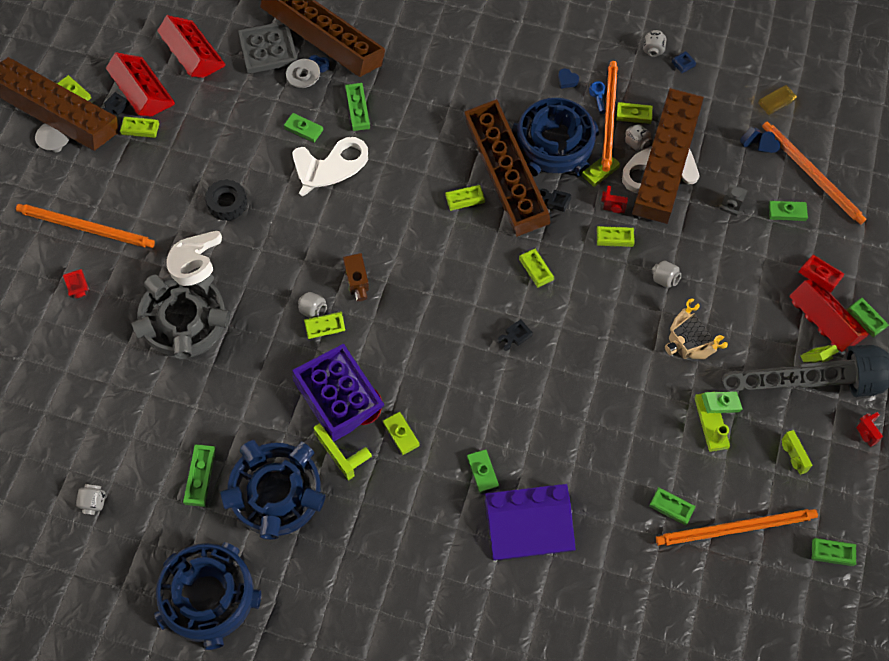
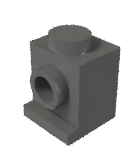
[720,184,748,216]

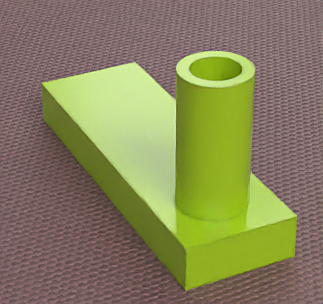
[694,393,730,452]
[313,423,372,480]

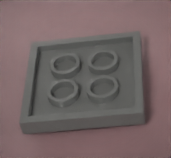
[238,22,297,74]

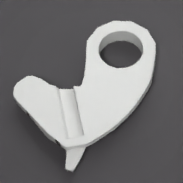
[292,137,368,196]
[622,146,700,193]
[167,231,222,286]

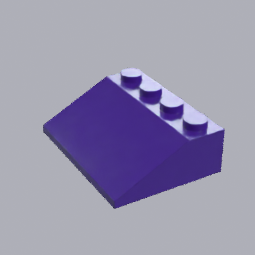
[292,344,384,442]
[485,484,576,561]

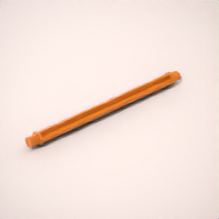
[601,61,618,172]
[762,121,867,225]
[16,204,155,248]
[656,509,818,546]

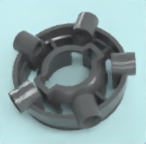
[131,274,230,359]

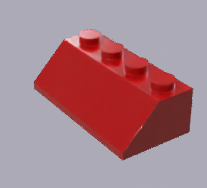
[157,15,226,78]
[106,52,175,116]
[789,280,869,352]

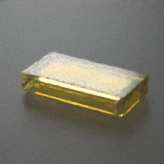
[758,85,797,115]

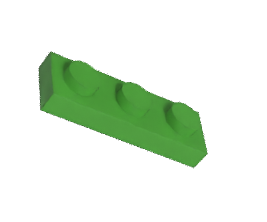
[345,83,370,131]
[183,445,216,507]

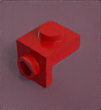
[601,186,628,213]
[63,269,90,299]
[856,412,883,447]

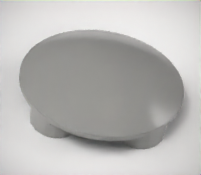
[35,124,70,153]

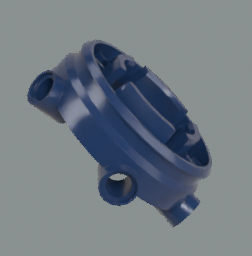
[512,98,599,177]
[220,440,326,540]
[154,542,261,650]

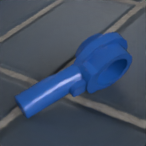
[589,81,606,114]

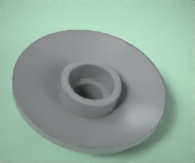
[286,59,320,88]

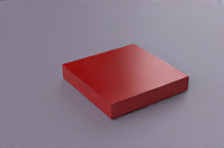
[799,255,845,293]

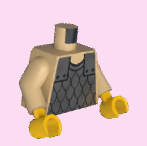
[665,299,727,359]

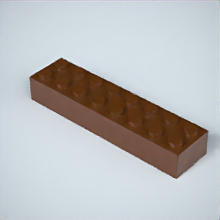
[260,0,386,77]
[0,57,118,151]
[632,88,704,224]
[464,99,551,237]

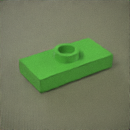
[284,113,323,143]
[769,201,808,221]
[847,298,889,338]
[701,392,743,413]
[467,450,499,494]
[649,487,696,526]
[812,538,856,566]

